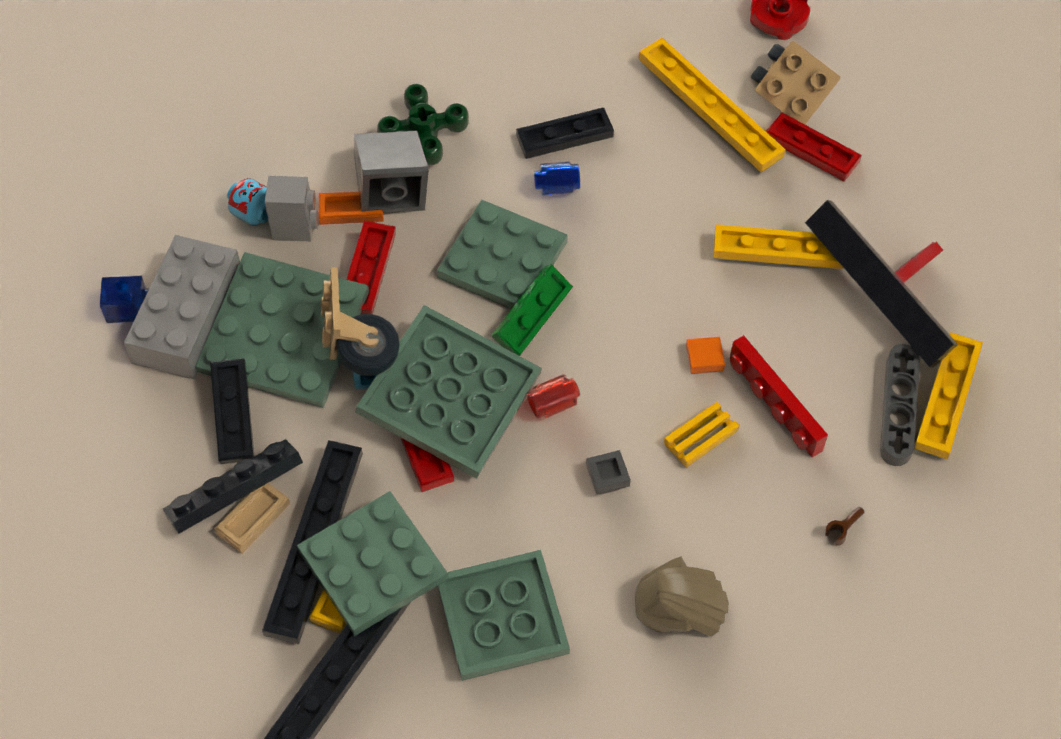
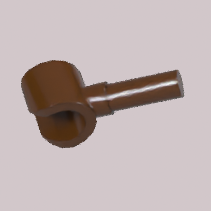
[825,507,865,545]

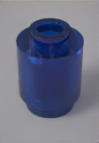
[534,161,580,196]

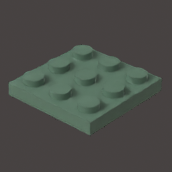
[437,200,568,309]
[297,491,448,636]
[437,550,570,681]

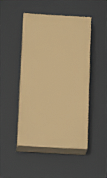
[214,483,290,554]

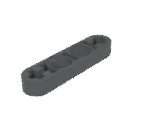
[880,344,920,466]

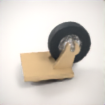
[321,267,399,376]

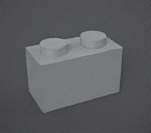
[265,176,319,242]

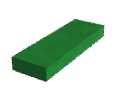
[491,264,573,356]

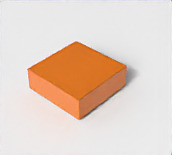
[686,337,725,374]

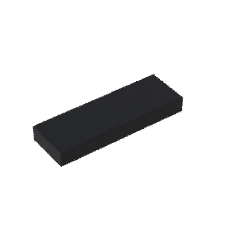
[516,107,614,159]
[210,358,255,464]

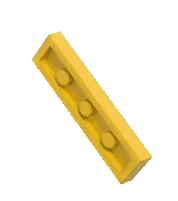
[713,224,843,269]
[914,332,983,459]

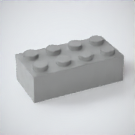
[124,235,240,379]

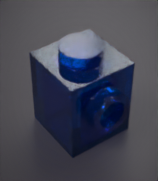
[100,275,149,323]

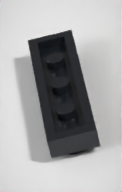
[163,439,303,534]

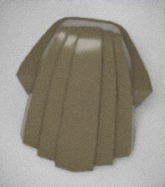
[635,556,729,637]

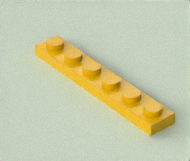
[639,37,786,172]

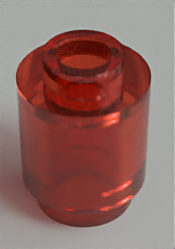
[527,374,580,418]

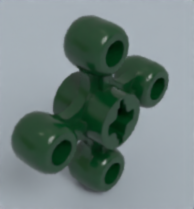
[377,84,469,165]

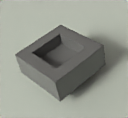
[586,450,631,495]

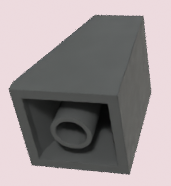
[354,131,429,213]

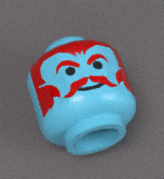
[227,178,268,226]

